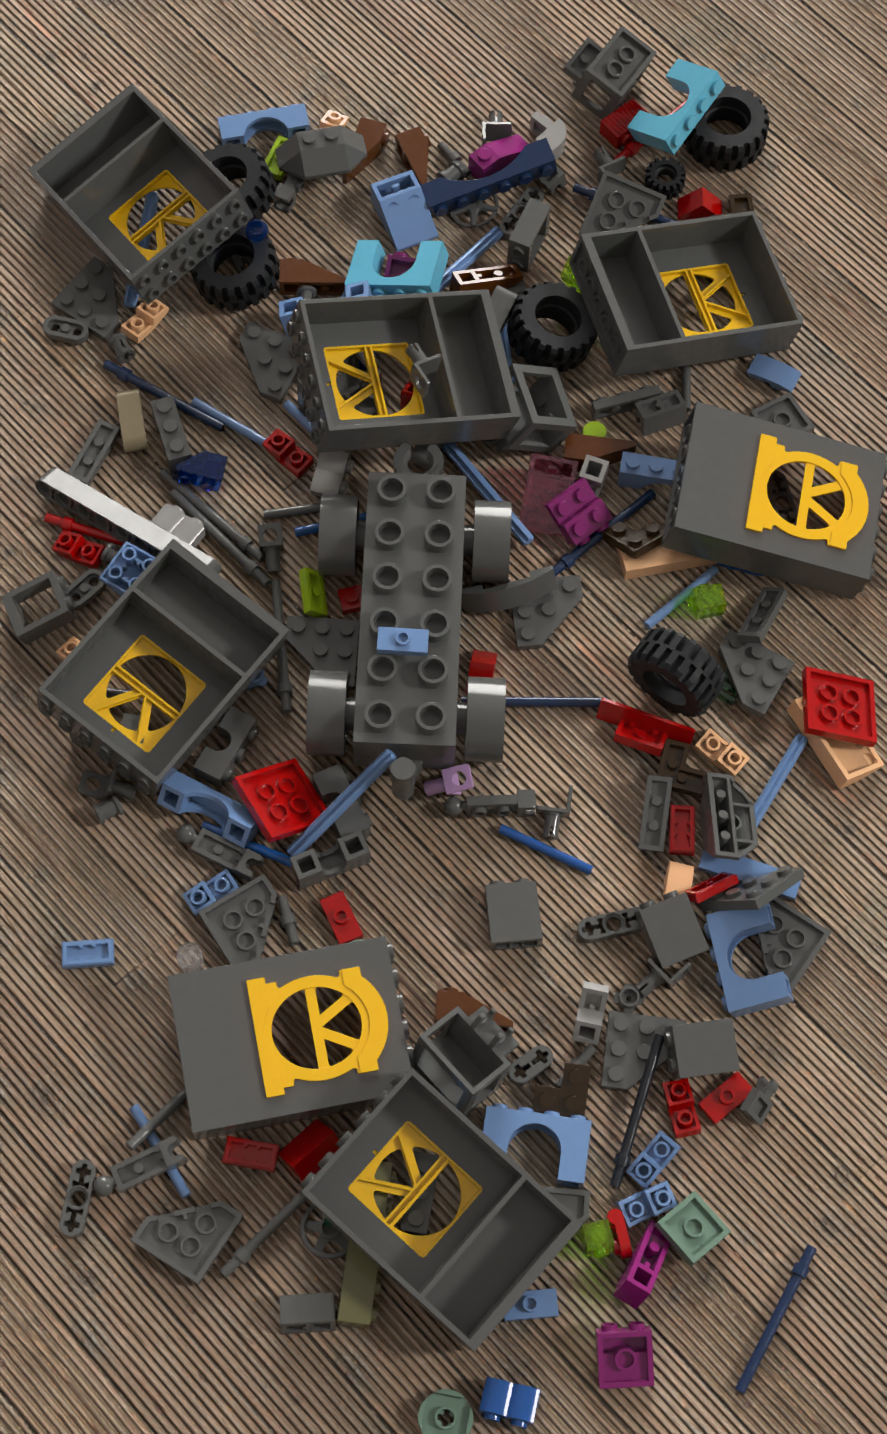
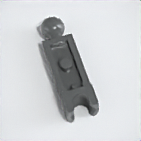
[273,174,305,213]
[444,789,536,817]
[176,824,264,882]
[93,1136,189,1197]

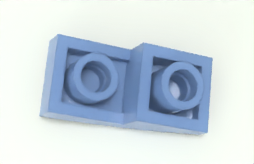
[747,353,802,393]
[182,868,240,916]
[626,1130,682,1189]
[614,1180,678,1228]

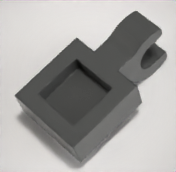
[740,1076,779,1126]

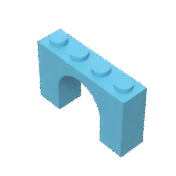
[627,59,726,154]
[344,240,449,296]

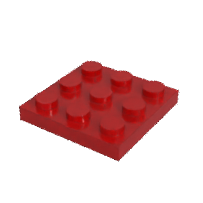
[802,666,877,747]
[231,758,326,843]

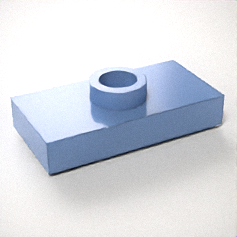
[377,627,429,656]
[61,938,115,969]
[504,1288,559,1322]

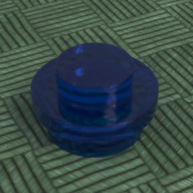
[246,219,269,242]

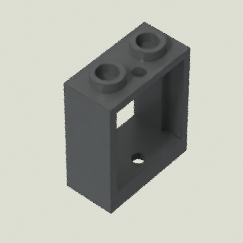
[507,198,551,273]
[1,570,77,645]

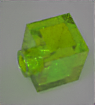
[688,583,727,620]
[580,1219,615,1259]

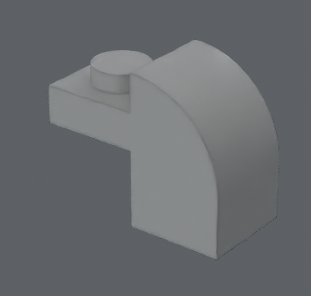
[530,111,566,160]
[579,454,609,498]
[572,981,609,1046]

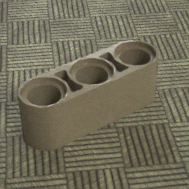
[115,389,148,453]

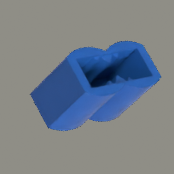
[479,1377,541,1429]

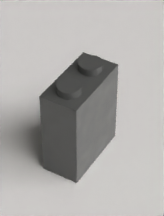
[484,878,543,951]
[634,890,709,969]
[663,1018,740,1080]

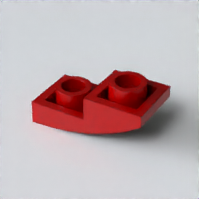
[262,428,314,478]
[51,530,106,569]
[662,1078,701,1139]

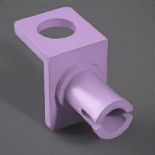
[424,764,474,796]

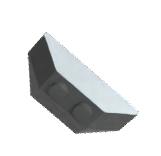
[275,125,367,180]
[700,772,758,860]

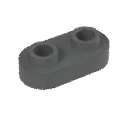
[43,315,89,345]
[66,569,106,610]

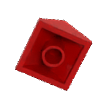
[278,1119,339,1182]

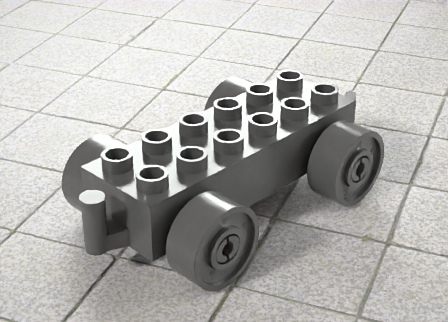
[306,443,512,800]

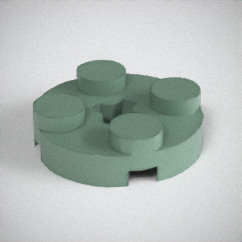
[418,1389,473,1434]

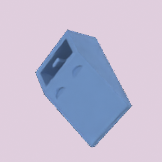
[370,170,439,252]
[99,541,156,596]

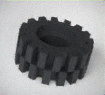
[644,157,686,200]

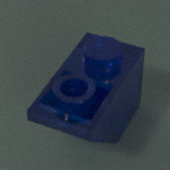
[173,451,228,491]

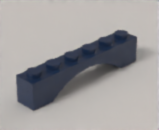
[420,138,557,218]

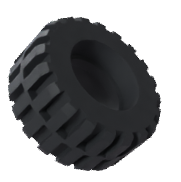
[683,84,770,171]
[189,142,276,225]
[190,223,280,311]
[507,281,597,372]
[628,627,725,717]

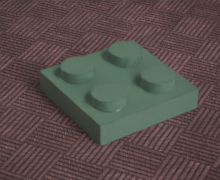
[655,1191,731,1267]

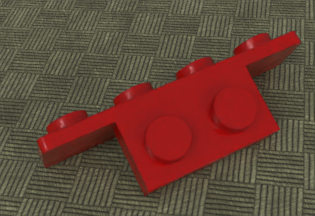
[596,698,695,757]

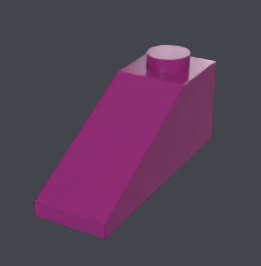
[468,134,528,180]
[613,1220,670,1309]

